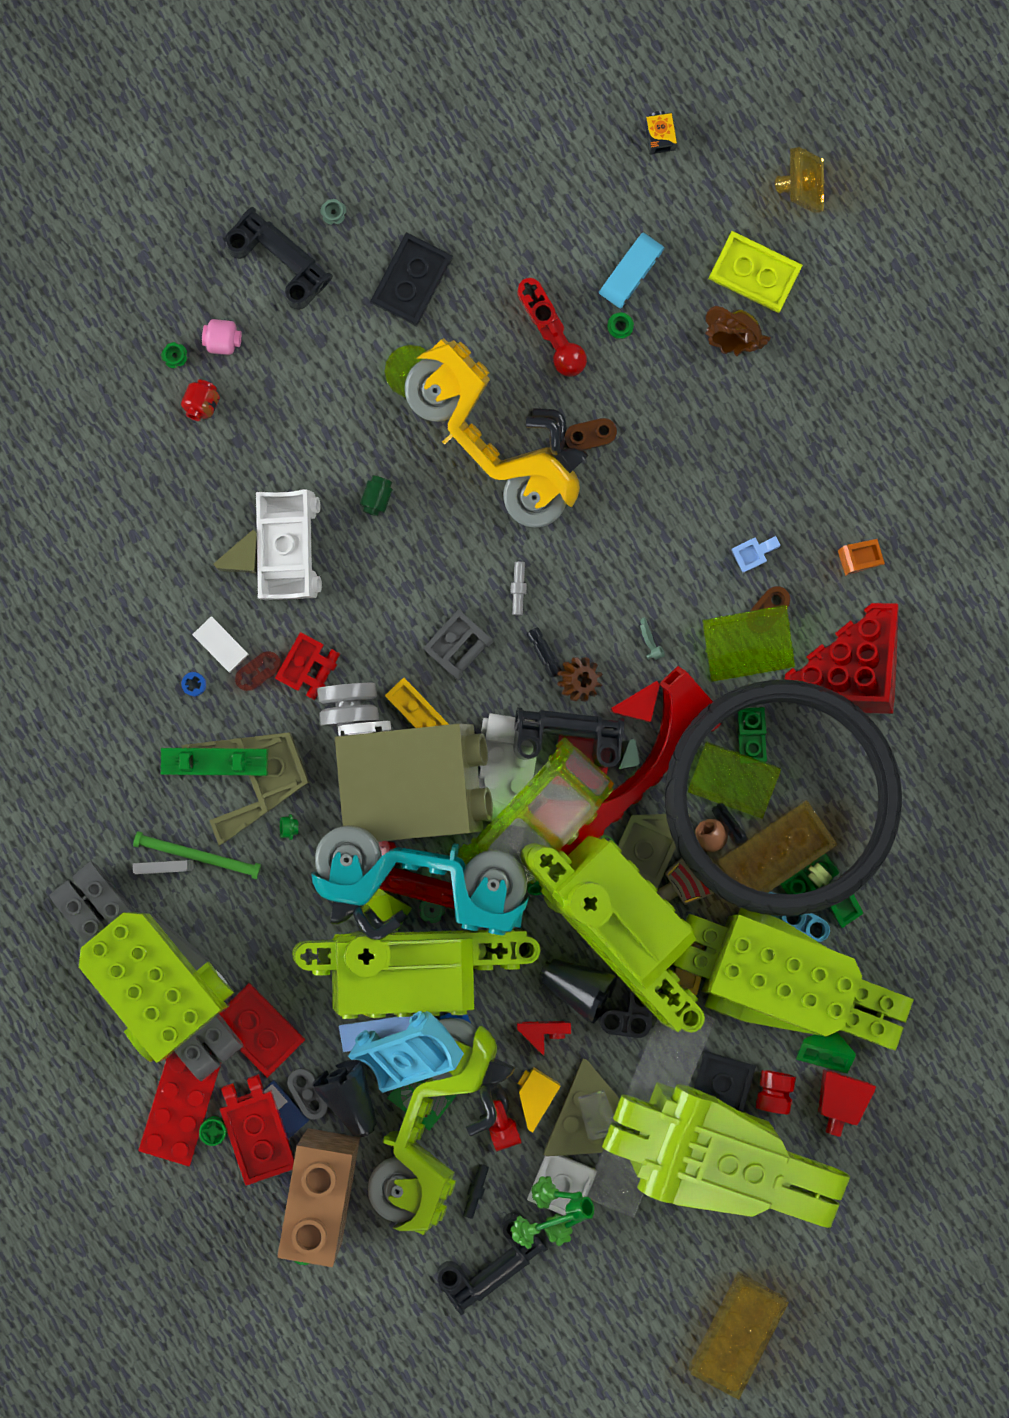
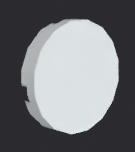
[338,721,391,736]

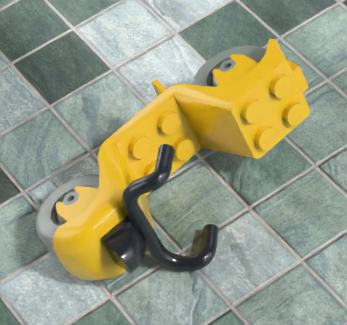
[405,338,588,528]

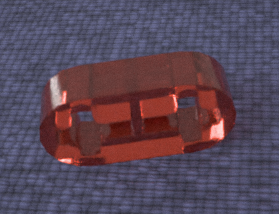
[235,651,281,691]

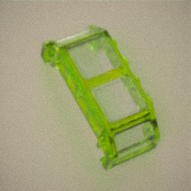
[457,737,614,884]

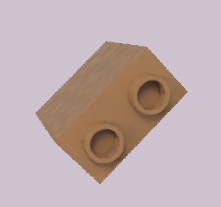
[277,1128,360,1267]

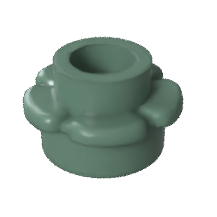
[320,199,346,225]

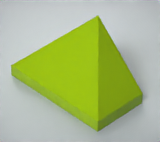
[366,889,412,931]

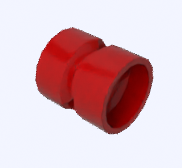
[755,1070,796,1115]

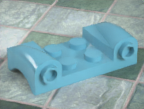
[348,1011,464,1093]

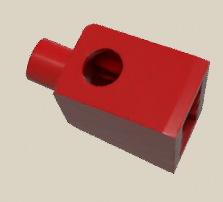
[818,1069,876,1137]

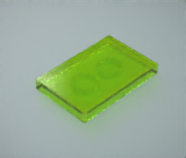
[687,741,781,819]

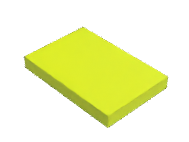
[708,231,803,313]

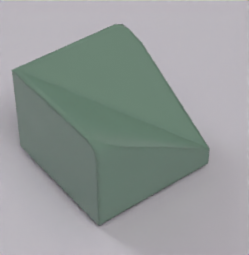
[618,739,640,769]

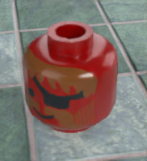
[181,380,220,421]

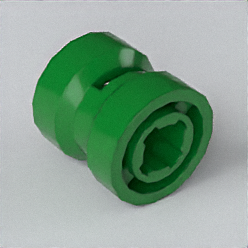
[199,1116,228,1146]

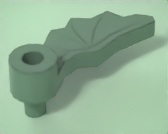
[640,617,665,660]

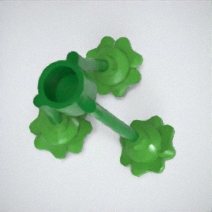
[511,1176,594,1249]

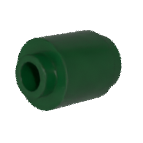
[359,475,393,517]

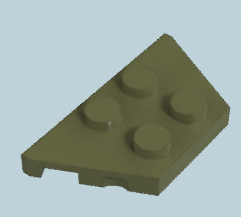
[617,814,690,889]
[543,1058,620,1157]

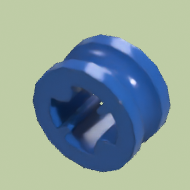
[181,672,206,696]

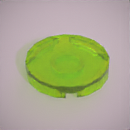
[384,345,427,398]

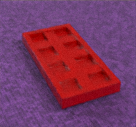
[138,1052,222,1167]

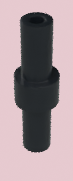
[463,1164,489,1219]

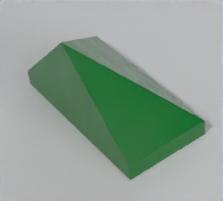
[796,1032,856,1074]

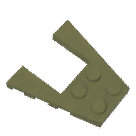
[182,732,309,845]

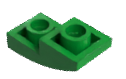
[738,707,767,764]
[780,850,840,894]

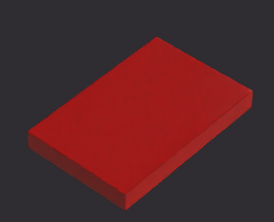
[220,983,306,1078]

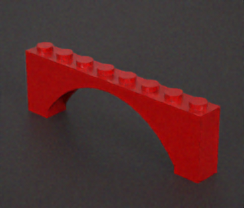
[522,666,721,856]

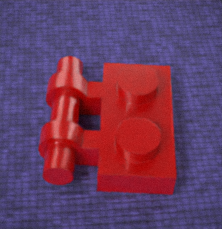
[275,632,340,700]

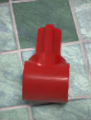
[489,1100,522,1152]

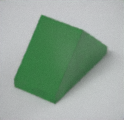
[828,894,864,928]

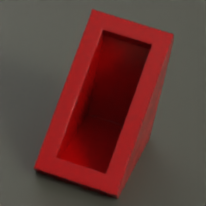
[610,681,660,723]

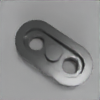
[287,1068,328,1119]

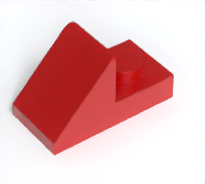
[517,1021,571,1055]

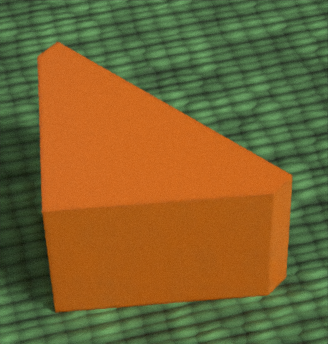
[838,539,885,576]

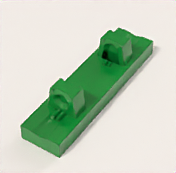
[161,748,268,776]

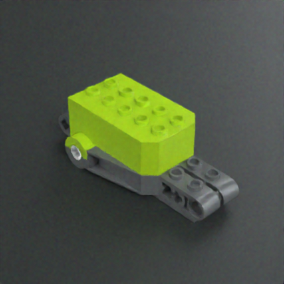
[49,860,243,1081]

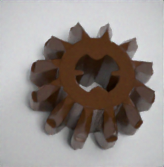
[557,657,603,702]

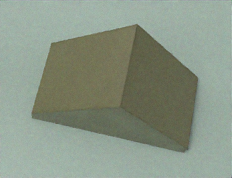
[213,529,257,573]

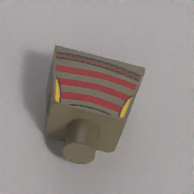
[657,857,714,905]

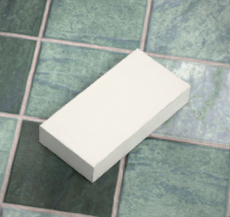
[192,616,249,673]

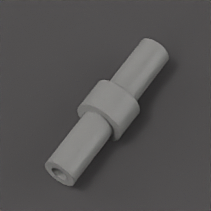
[510,562,527,615]

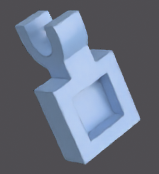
[731,536,781,573]

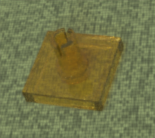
[775,147,824,212]

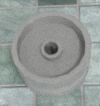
[317,683,379,726]

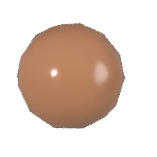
[695,819,728,852]

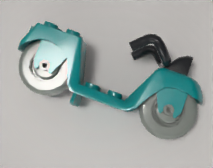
[311,825,530,940]

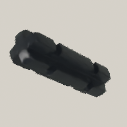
[527,627,562,677]
[712,803,748,847]

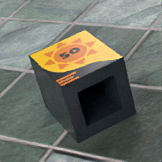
[645,111,677,155]

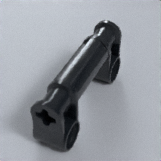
[225,207,333,310]
[513,707,624,768]
[437,1212,548,1315]

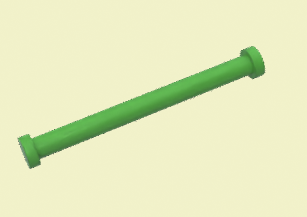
[133,831,261,879]

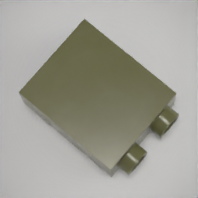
[335,724,493,841]

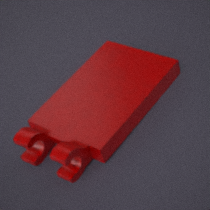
[220,1074,295,1186]

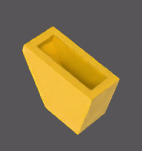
[517,1067,561,1133]

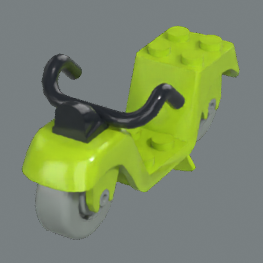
[368,1017,515,1235]

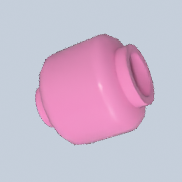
[202,319,242,355]

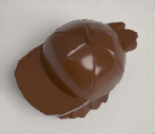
[705,306,771,356]

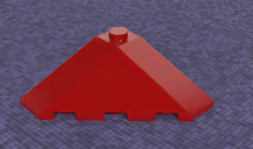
[785,603,899,714]

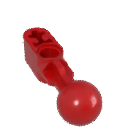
[517,278,587,377]

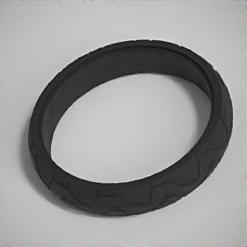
[665,679,902,916]

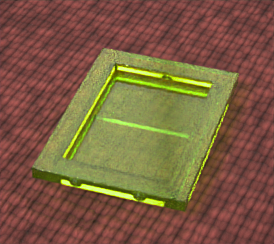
[702,605,795,682]

